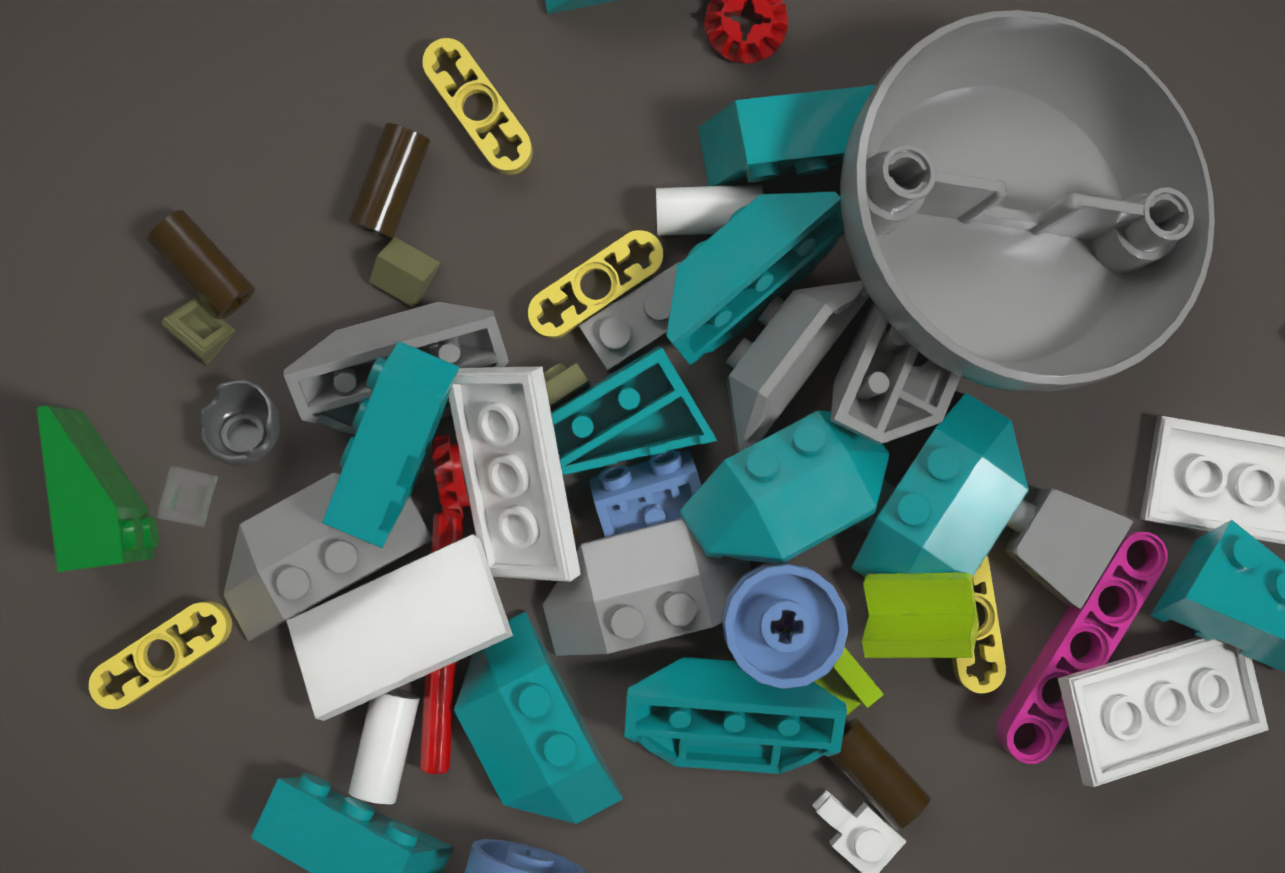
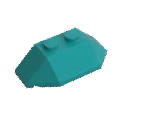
[666,192,845,365]
[851,393,1029,577]
[679,411,890,564]
[454,611,623,824]
[624,657,847,774]

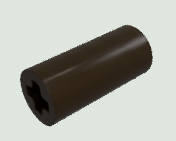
[348,123,430,239]
[147,210,255,320]
[828,718,931,830]

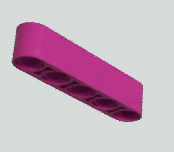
[996,531,1168,764]

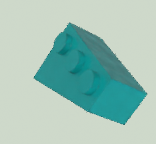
[698,85,876,186]
[322,341,460,549]
[550,346,717,475]
[1150,519,1285,672]
[251,773,454,873]

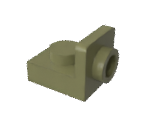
[513,362,591,410]

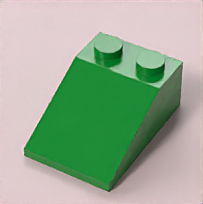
[37,406,159,572]

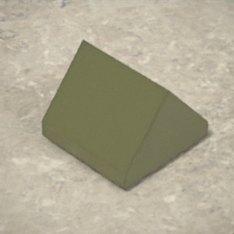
[369,237,441,308]
[161,297,236,366]

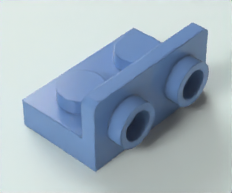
[589,449,701,537]

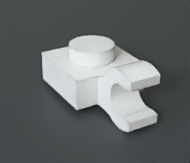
[812,790,907,873]

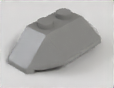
[726,281,870,453]
[830,297,961,445]
[283,302,509,435]
[223,473,432,641]
[543,518,752,656]

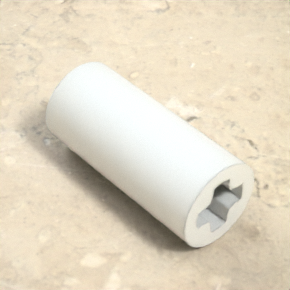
[656,185,763,236]
[348,689,420,804]

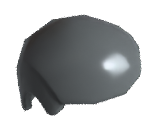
[200,379,281,466]

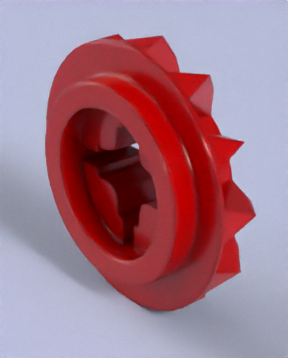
[705,0,788,64]
[432,434,470,519]

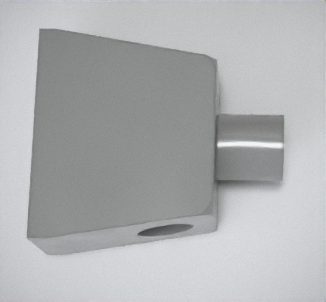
[1004,488,1133,609]

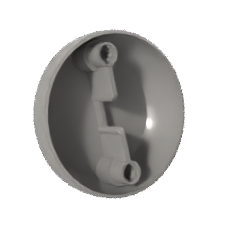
[840,10,1215,393]

